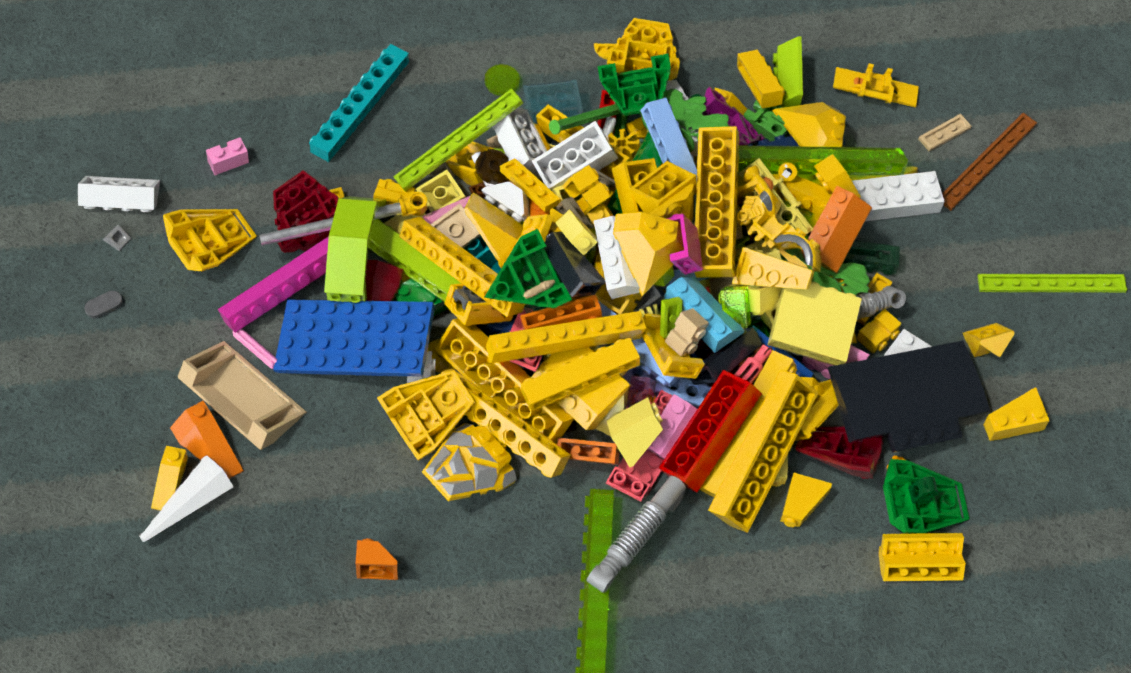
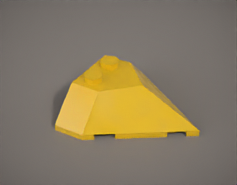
[772,102,846,164]
[613,212,684,296]

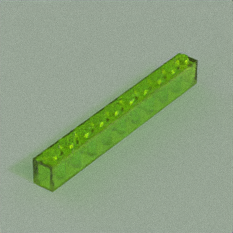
[738,146,908,175]
[575,488,614,673]

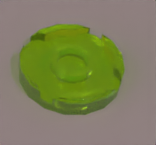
[484,64,520,96]

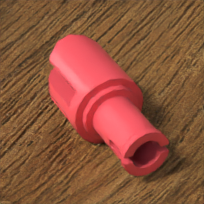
[734,345,772,383]

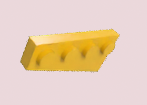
[732,247,815,289]

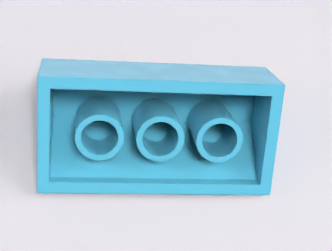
[664,277,745,353]

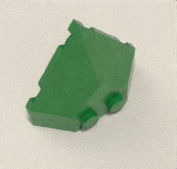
[484,229,572,309]

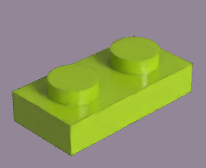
[660,296,682,338]

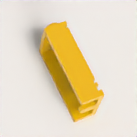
[795,379,838,441]

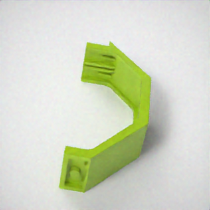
[324,196,387,303]

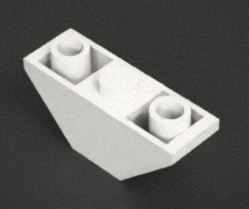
[482,182,530,223]

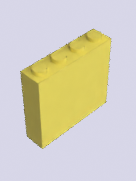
[768,282,862,366]

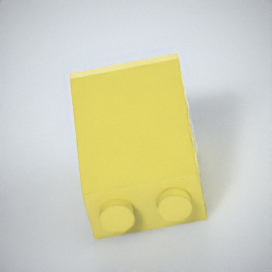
[606,397,663,467]

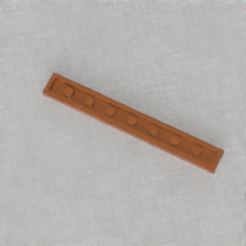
[942,113,1037,211]

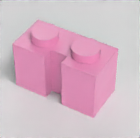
[206,138,249,175]

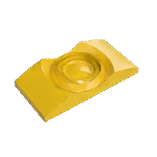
[648,183,694,222]

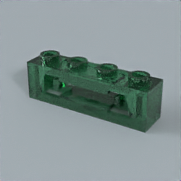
[842,241,900,275]

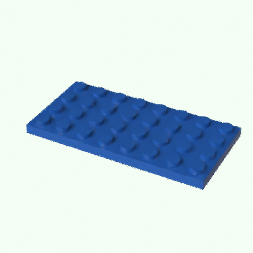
[273,300,435,377]

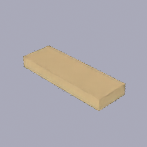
[918,114,972,152]

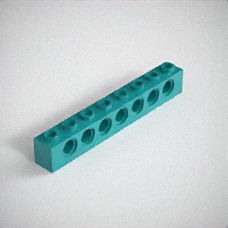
[309,44,409,162]

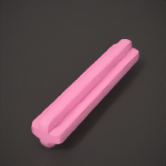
[233,329,277,369]

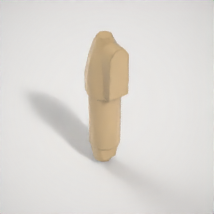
[524,280,555,298]

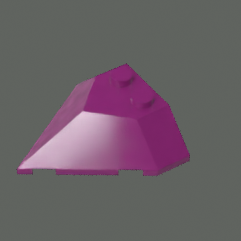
[702,87,766,146]

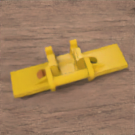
[833,63,919,107]

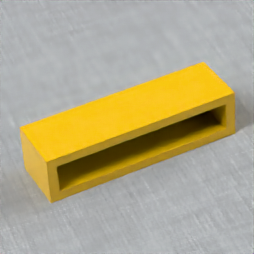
[737,49,785,109]

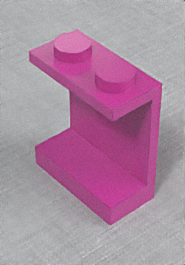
[667,214,703,275]

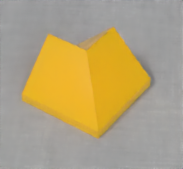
[962,323,1014,358]

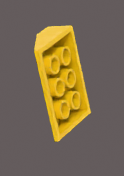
[532,347,631,430]

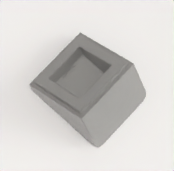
[102,225,131,251]

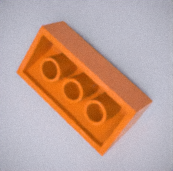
[801,186,872,273]

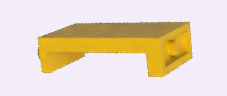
[642,313,705,379]

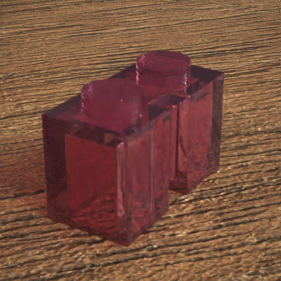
[626,376,656,409]

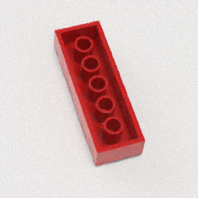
[659,370,762,493]

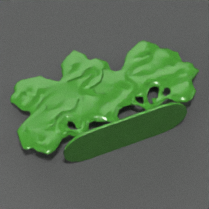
[639,89,729,153]
[780,235,870,295]

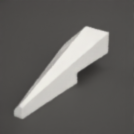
[139,456,233,542]

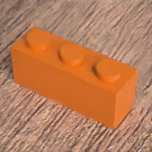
[557,438,620,465]

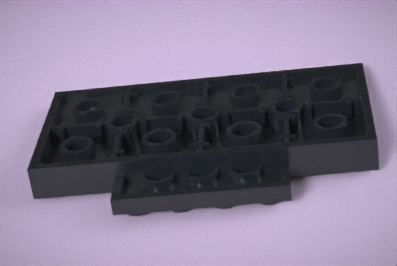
[828,340,990,453]

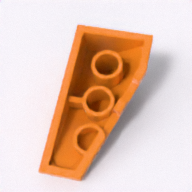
[170,401,244,479]

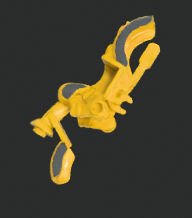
[736,165,821,272]

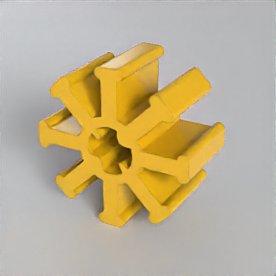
[608,129,641,161]

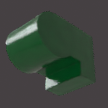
[908,476,938,504]

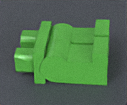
[744,100,790,141]

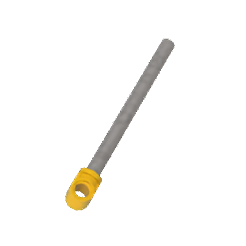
[259,191,427,246]

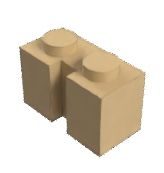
[665,308,709,356]

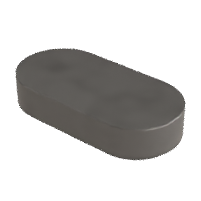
[84,291,122,319]

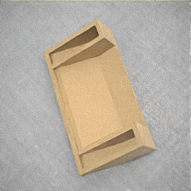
[178,341,306,450]

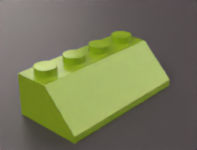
[772,36,803,107]

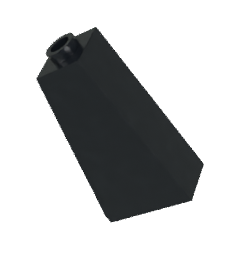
[544,232,606,297]
[690,328,762,385]

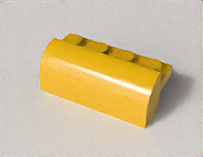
[879,533,966,581]

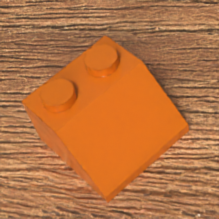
[355,539,398,580]

